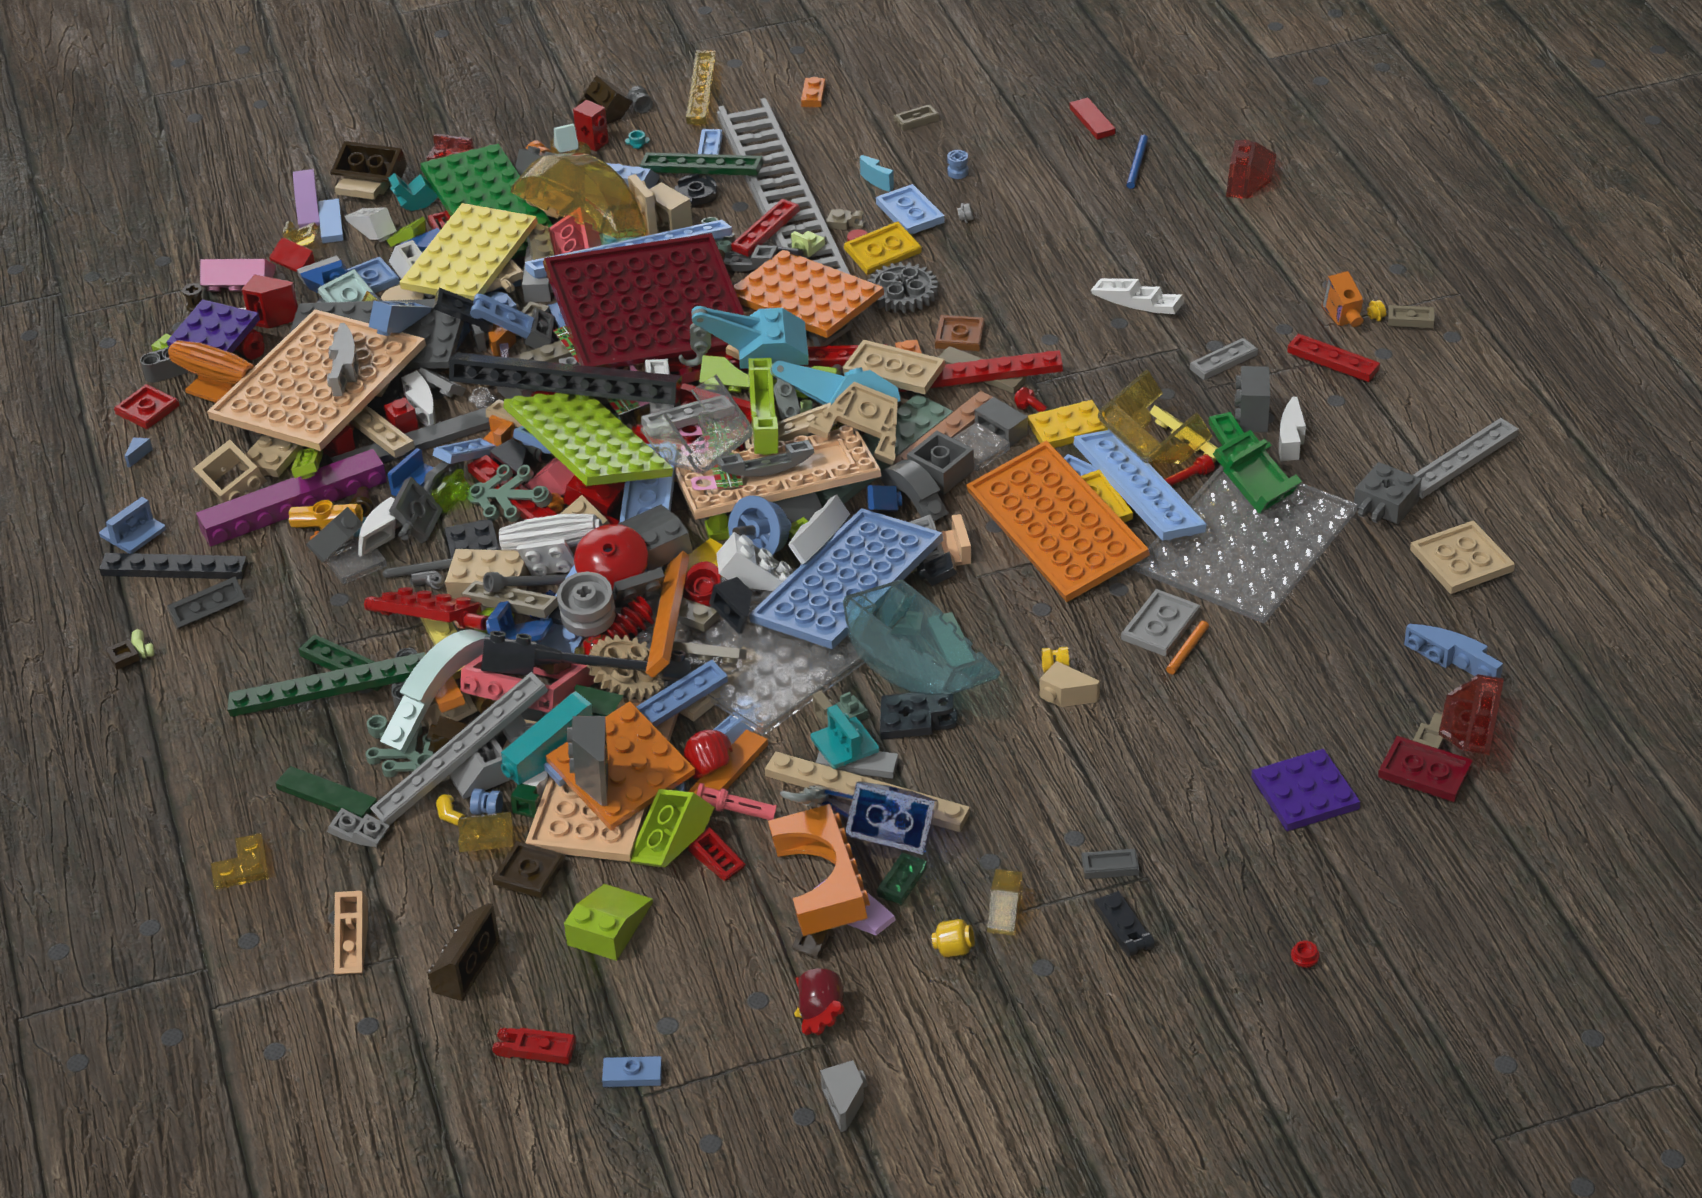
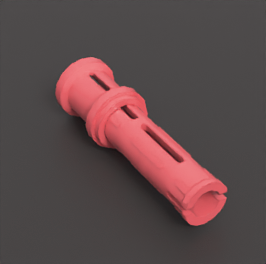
[697,783,777,820]

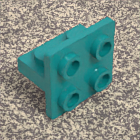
[810,705,879,769]

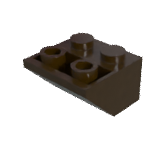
[576,75,633,124]

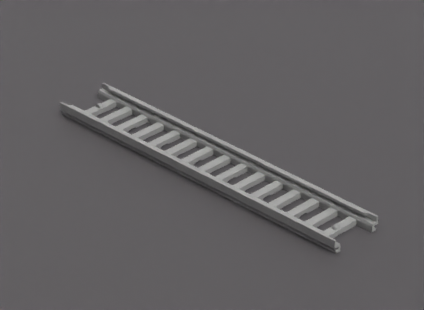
[717,98,850,274]

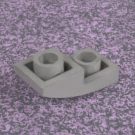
[328,808,390,847]

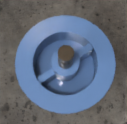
[728,495,791,556]

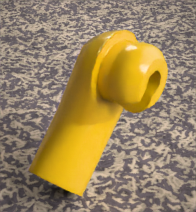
[436,794,466,827]

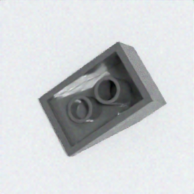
[618,504,693,571]

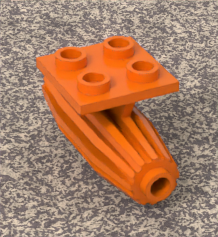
[168,340,254,403]

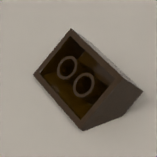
[330,141,407,182]
[428,903,500,1001]

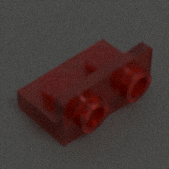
[427,133,474,161]

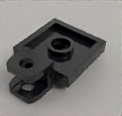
[880,691,958,740]

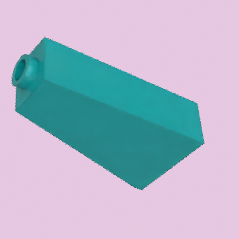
[501,691,593,785]

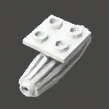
[499,514,603,576]

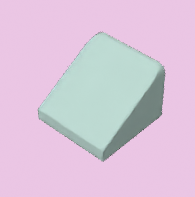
[554,124,578,153]

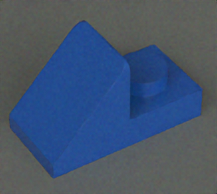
[301,260,348,293]

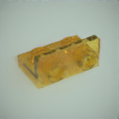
[458,812,514,852]

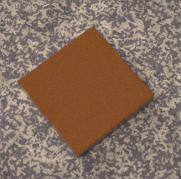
[935,315,985,351]

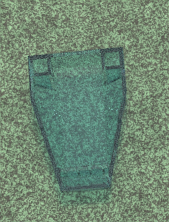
[843,579,1001,695]

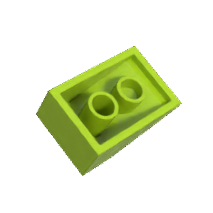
[630,789,715,868]
[564,884,653,961]

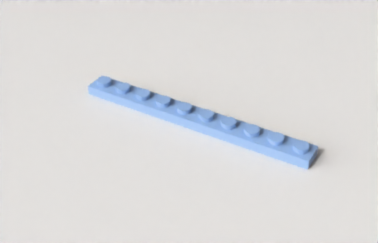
[525,220,732,279]

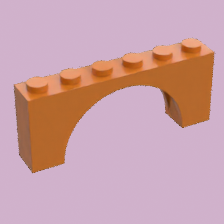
[768,804,870,936]

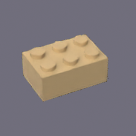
[445,549,530,599]

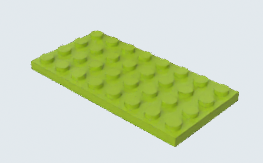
[503,393,673,486]

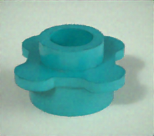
[625,130,650,149]

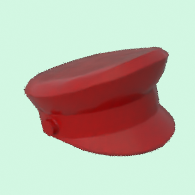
[683,561,722,606]

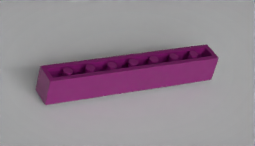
[196,449,387,547]

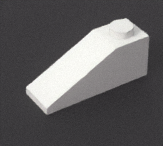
[344,207,396,242]
[389,240,436,299]

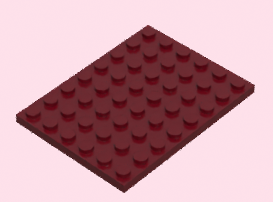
[543,233,745,368]

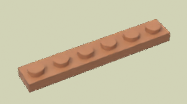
[893,391,993,465]

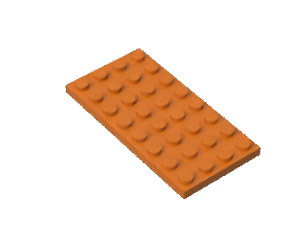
[966,440,1150,602]

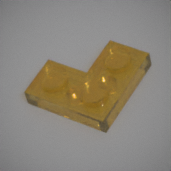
[211,833,269,889]

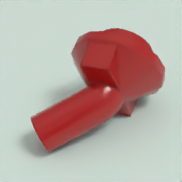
[1014,387,1047,412]

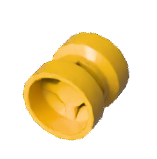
[1042,647,1069,673]

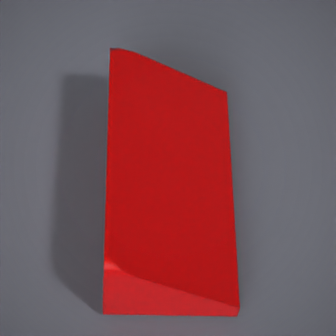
[269,237,315,272]

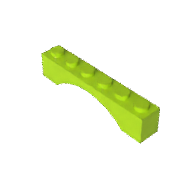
[699,355,840,399]
[748,358,778,455]

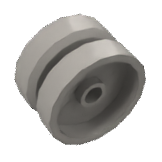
[557,572,616,637]

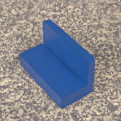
[388,448,434,496]

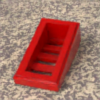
[688,827,746,881]

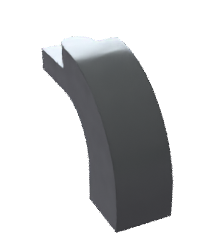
[880,459,949,522]

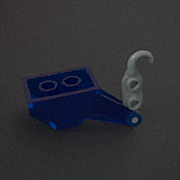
[780,781,937,855]

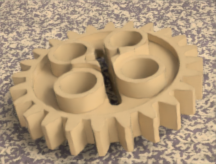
[587,635,665,702]

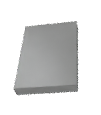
[1121,589,1201,657]

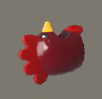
[794,968,844,1035]

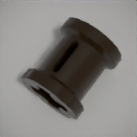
[182,283,202,312]

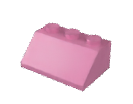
[200,259,276,292]

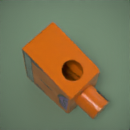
[1322,271,1363,327]

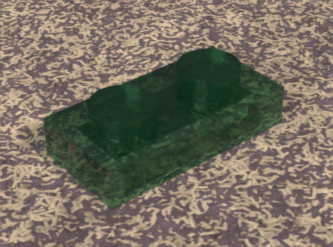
[877,852,927,905]

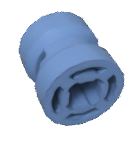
[947,150,968,179]
[470,788,503,817]

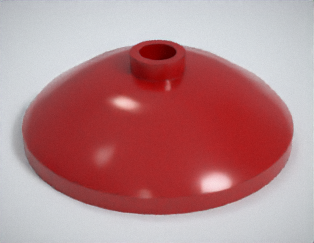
[574,524,648,592]

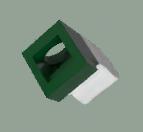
[511,771,548,818]

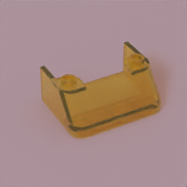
[1098,369,1213,464]

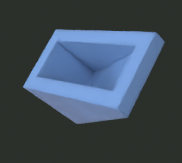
[125,438,153,467]

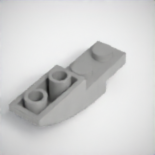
[327,323,359,396]

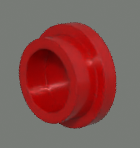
[1291,941,1320,967]

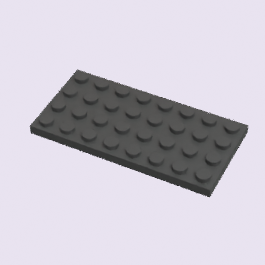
[290,299,464,369]

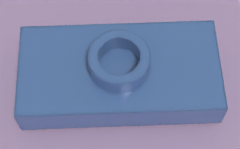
[602,1056,662,1087]

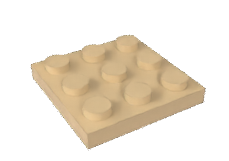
[1410,520,1515,594]

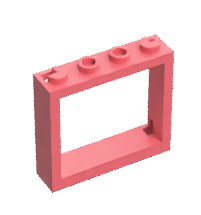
[460,654,594,713]

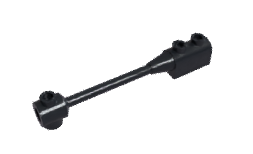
[481,631,690,688]

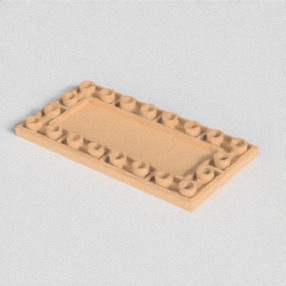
[675,425,881,520]

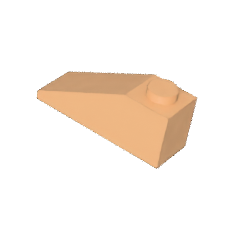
[334,891,368,975]

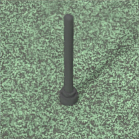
[383,546,498,578]
[483,572,567,592]

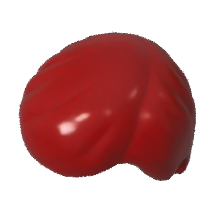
[684,730,733,779]

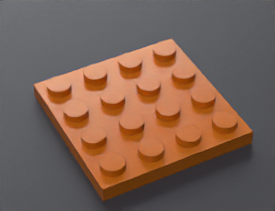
[546,701,695,831]

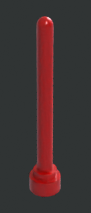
[1124,454,1215,506]

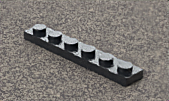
[99,553,248,579]

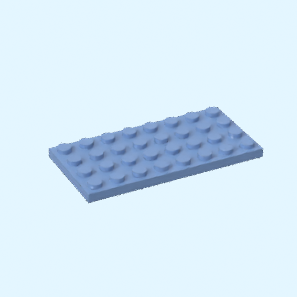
[749,508,943,649]

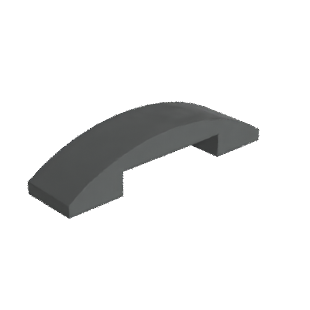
[724,245,778,272]
[716,440,814,477]

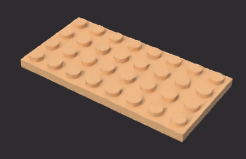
[525,698,679,862]

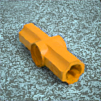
[289,500,363,530]

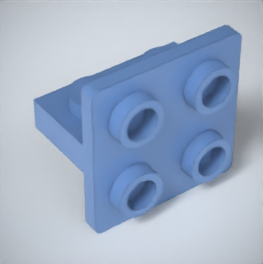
[99,497,166,554]

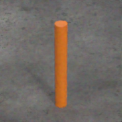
[1166,621,1209,675]

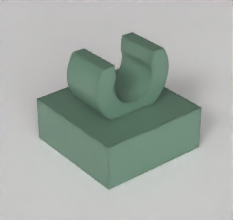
[834,692,868,721]

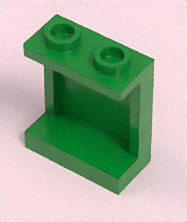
[1223,439,1302,514]

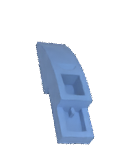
[1404,624,1503,687]

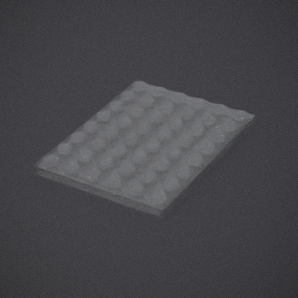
[1133,466,1358,624]
[631,577,874,736]

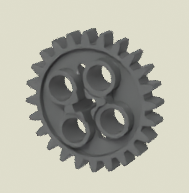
[867,262,938,313]

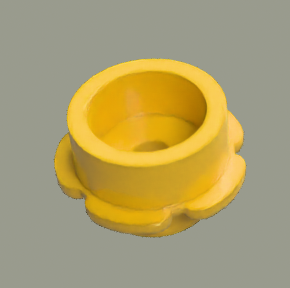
[1366,300,1386,322]

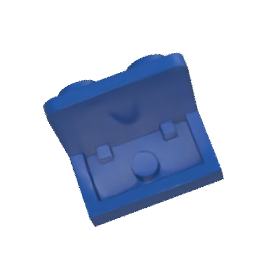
[486,601,553,643]

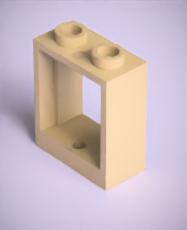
[193,440,267,503]

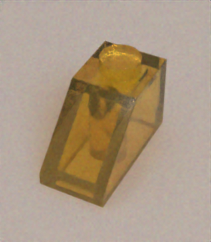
[987,869,1023,935]

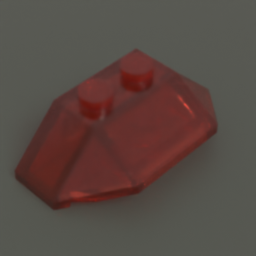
[1226,140,1277,199]
[1439,674,1504,755]

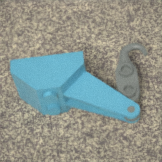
[679,306,808,369]
[770,361,901,440]

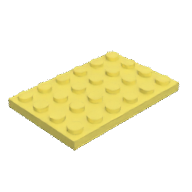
[399,203,538,300]

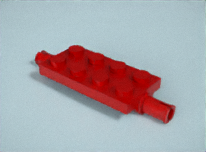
[364,587,489,631]

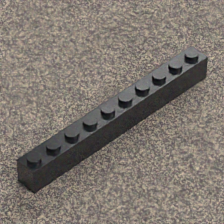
[449,352,682,405]

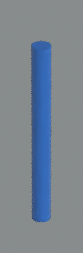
[1126,135,1148,189]

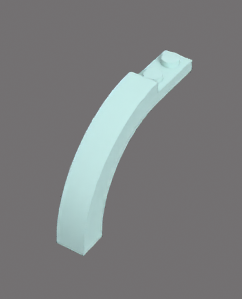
[380,629,490,753]

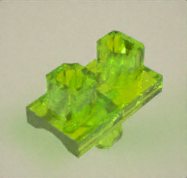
[431,469,471,513]

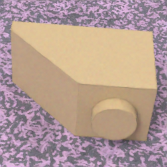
[1040,661,1100,707]

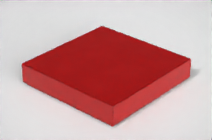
[114,384,180,429]

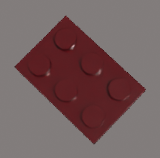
[1378,736,1473,802]

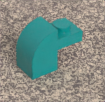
[388,173,438,211]

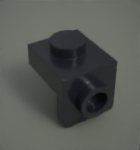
[917,551,958,586]

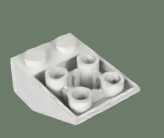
[716,532,793,591]

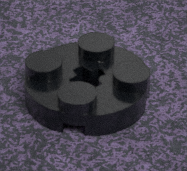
[675,174,717,208]

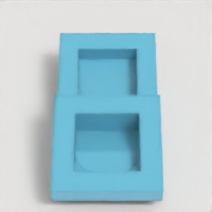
[860,155,894,192]

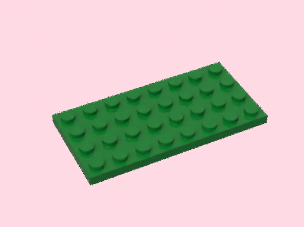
[421,144,553,259]

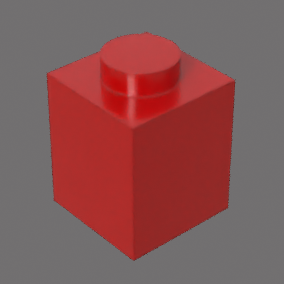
[384,397,418,434]

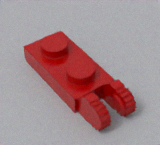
[492,1028,576,1064]

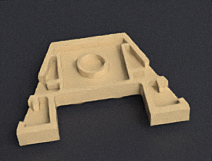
[807,382,898,465]

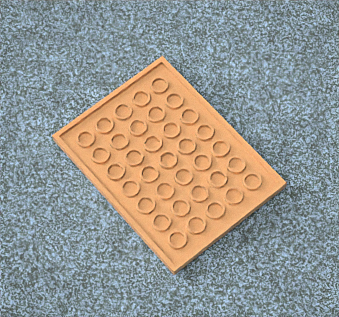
[207,309,426,451]

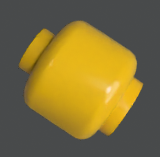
[932,919,975,958]

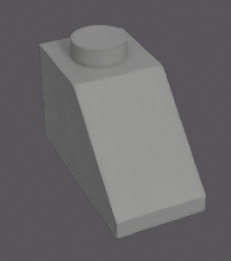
[820,1060,867,1132]

